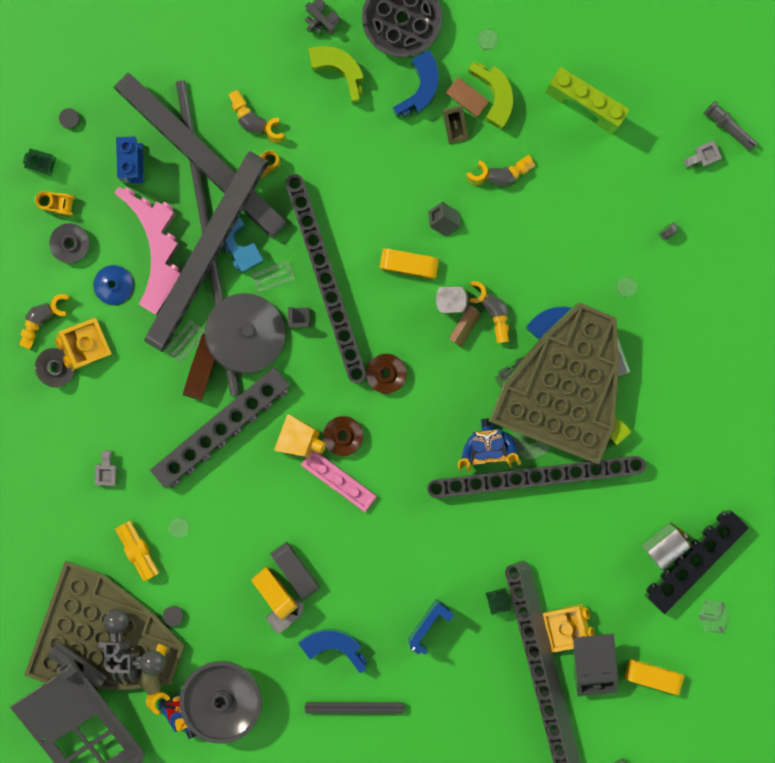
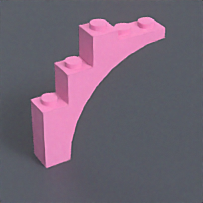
[114,187,182,315]

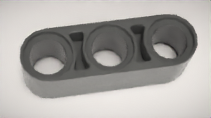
[270,541,320,600]

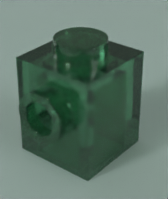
[23,148,56,177]

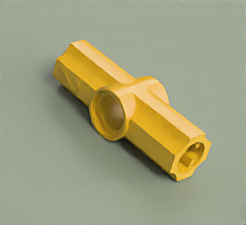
[115,520,159,582]

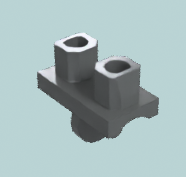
[305,0,340,35]

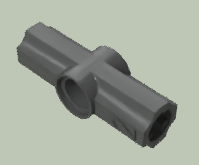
[48,641,108,691]

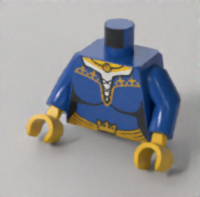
[458,418,521,472]

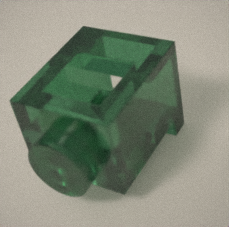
[485,588,511,615]

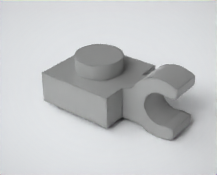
[683,140,722,168]
[95,450,117,486]

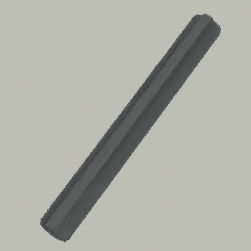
[305,702,404,714]

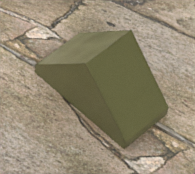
[442,105,468,144]

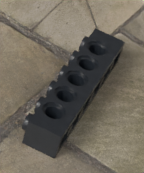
[644,510,749,614]

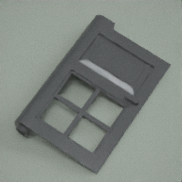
[10,660,145,763]

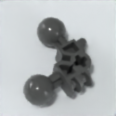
[98,609,166,682]

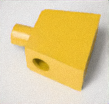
[274,414,326,458]

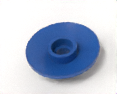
[93,265,134,305]

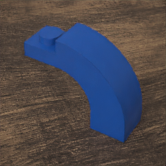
[393,50,438,118]
[525,307,571,340]
[298,629,367,673]

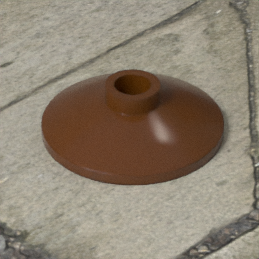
[366,354,406,394]
[323,416,363,456]

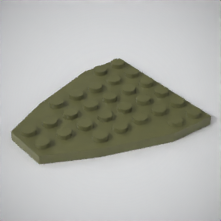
[489,303,619,464]
[24,560,185,690]

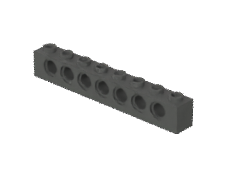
[150,367,290,489]

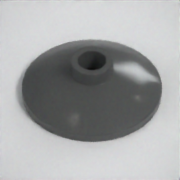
[49,223,90,263]
[35,348,74,387]

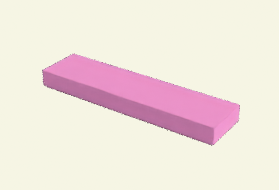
[301,451,377,512]

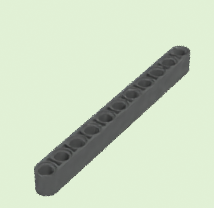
[113,72,287,239]
[144,151,268,352]
[286,174,366,383]
[427,456,646,498]
[505,561,581,763]

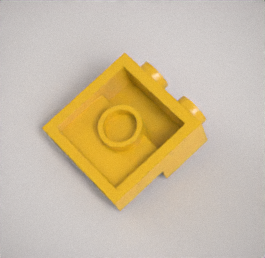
[55,317,111,371]
[542,603,595,653]

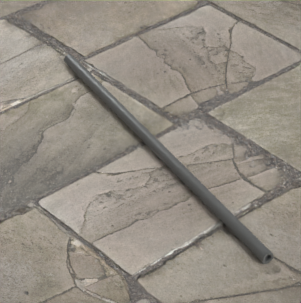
[176,80,240,396]

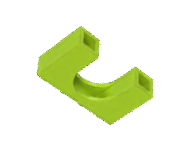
[545,67,630,135]

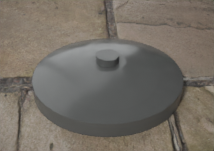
[204,293,285,374]
[180,661,262,743]

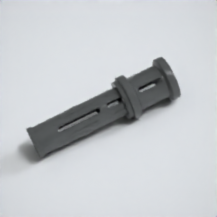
[703,100,758,152]

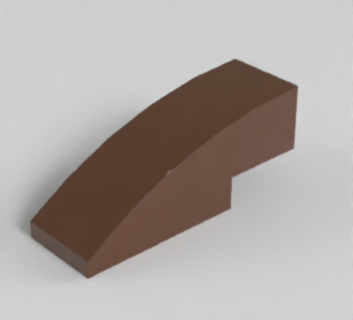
[183,334,215,401]

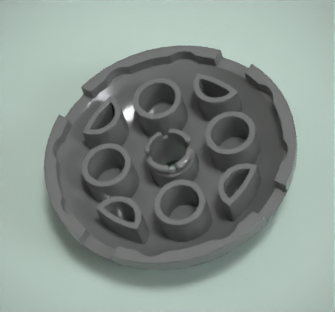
[362,0,442,58]

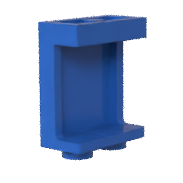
[116,137,145,185]
[408,599,454,654]

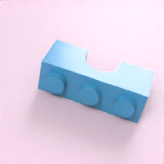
[223,217,264,273]

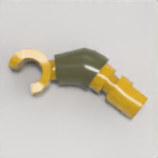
[140,644,170,715]

